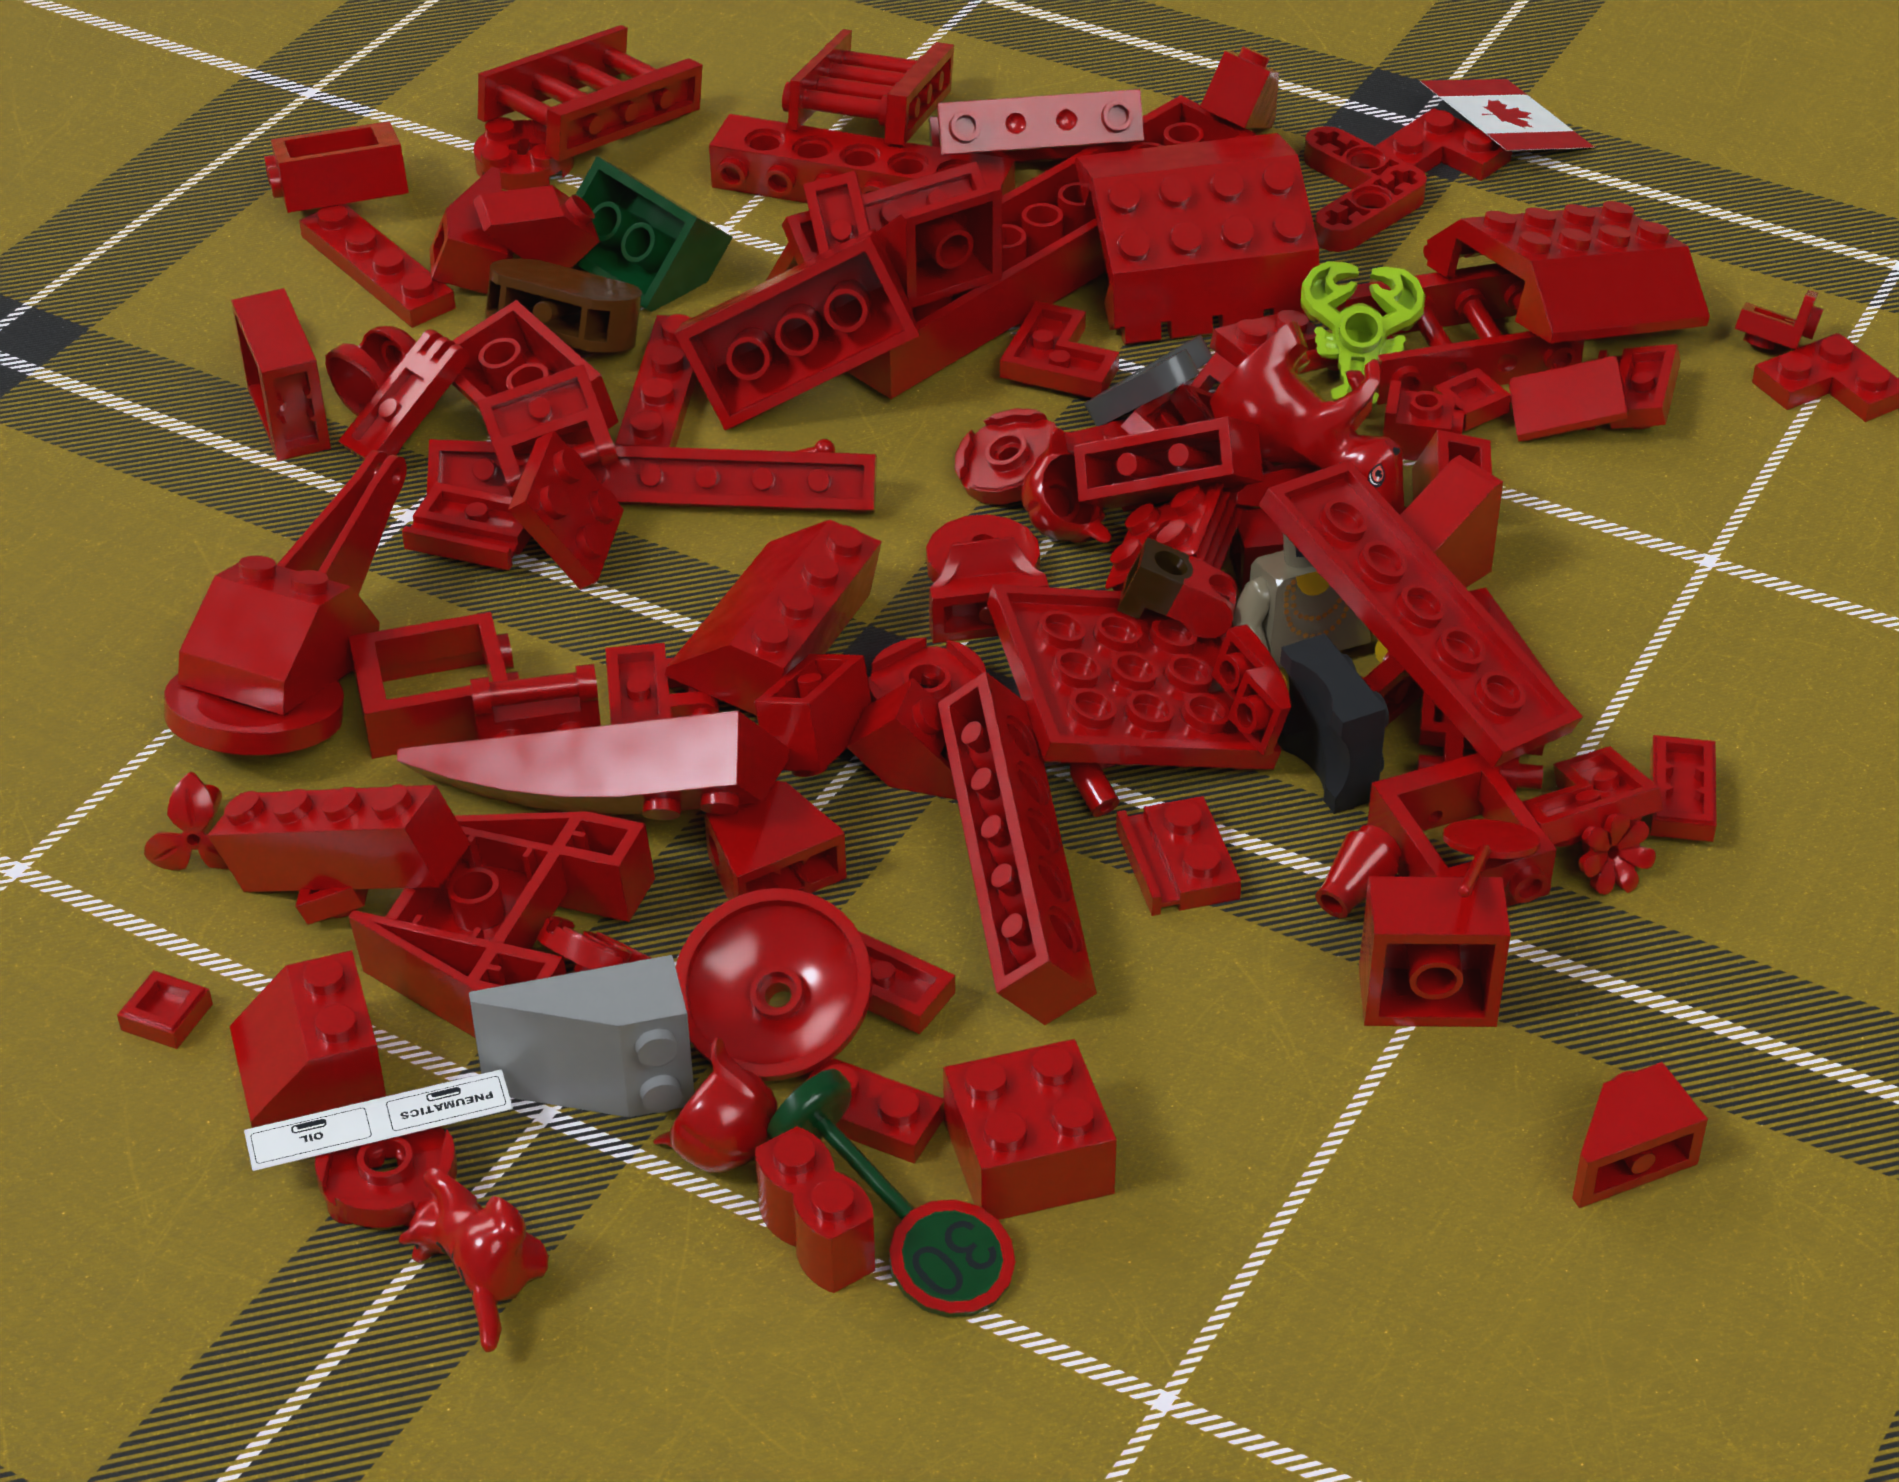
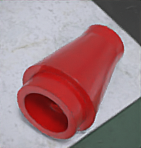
[1315,825,1402,918]

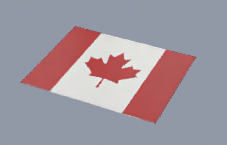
[1419,79,1595,151]

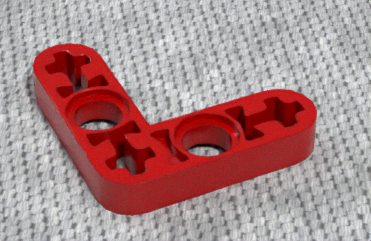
[1304,126,1427,252]

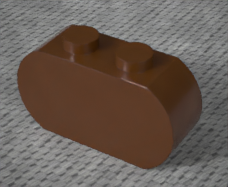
[485,259,642,352]

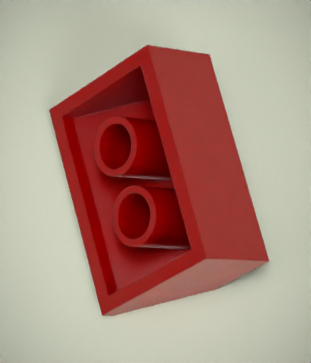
[452,300,619,444]

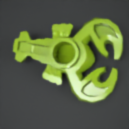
[1301,261,1425,407]

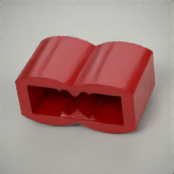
[755,1126,876,1293]

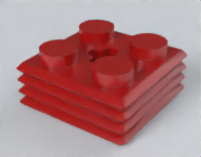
[1105,483,1243,591]

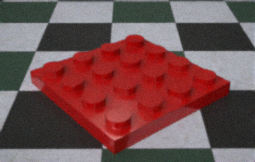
[987,584,1281,770]

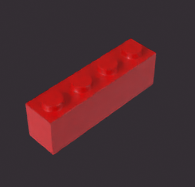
[207,784,471,892]

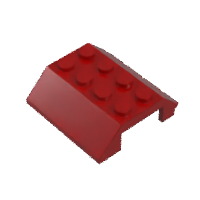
[1075,133,1319,345]
[1423,201,1710,344]

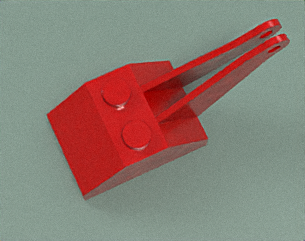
[178,450,407,715]

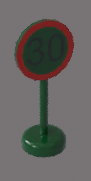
[767,1068,1016,1318]

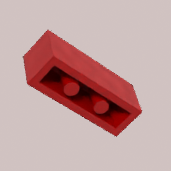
[1074,416,1264,509]

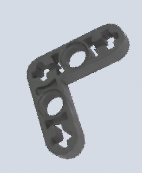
[1084,335,1212,426]

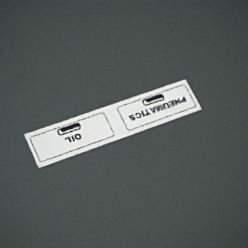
[244,1069,513,1171]

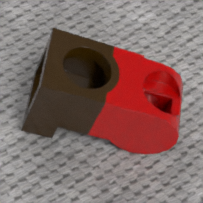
[1117,537,1238,639]

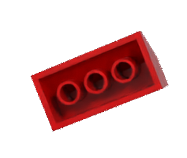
[674,228,920,431]
[665,519,882,716]

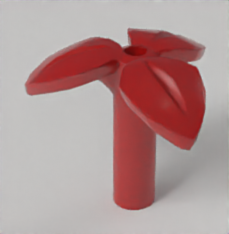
[144,771,229,870]

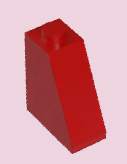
[1400,455,1503,588]

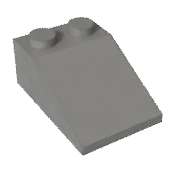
[469,955,694,1118]

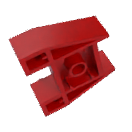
[348,811,655,1038]

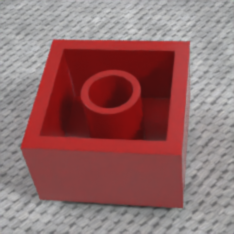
[1359,876,1511,1027]
[943,1039,1117,1220]

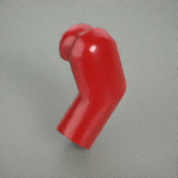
[1070,762,1120,817]

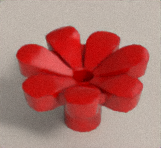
[1579,813,1656,895]

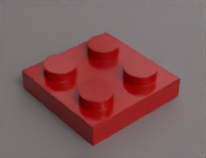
[508,430,624,590]

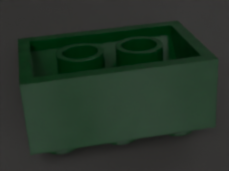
[575,156,733,312]

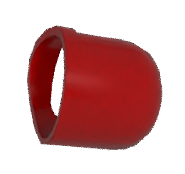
[325,326,416,416]

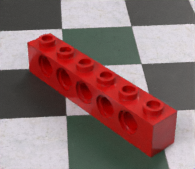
[709,114,1015,203]
[938,671,1097,1025]

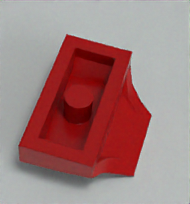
[929,537,1049,644]

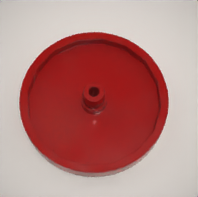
[164,674,344,755]

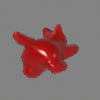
[399,1167,549,1352]

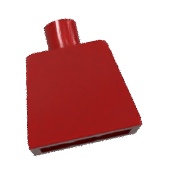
[704,781,847,900]

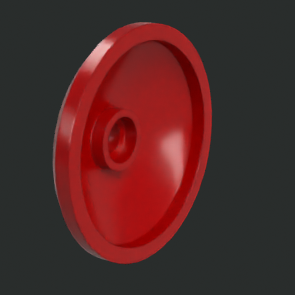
[675,888,873,1081]

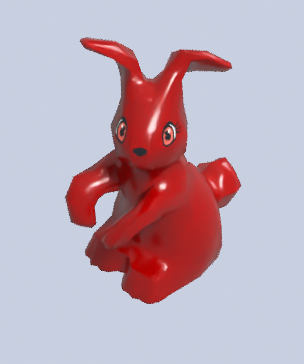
[1210,320,1406,515]

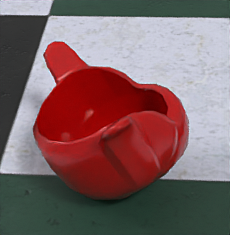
[1021,428,1112,543]
[653,1037,778,1173]

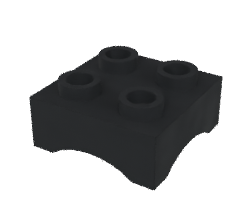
[1277,633,1389,814]

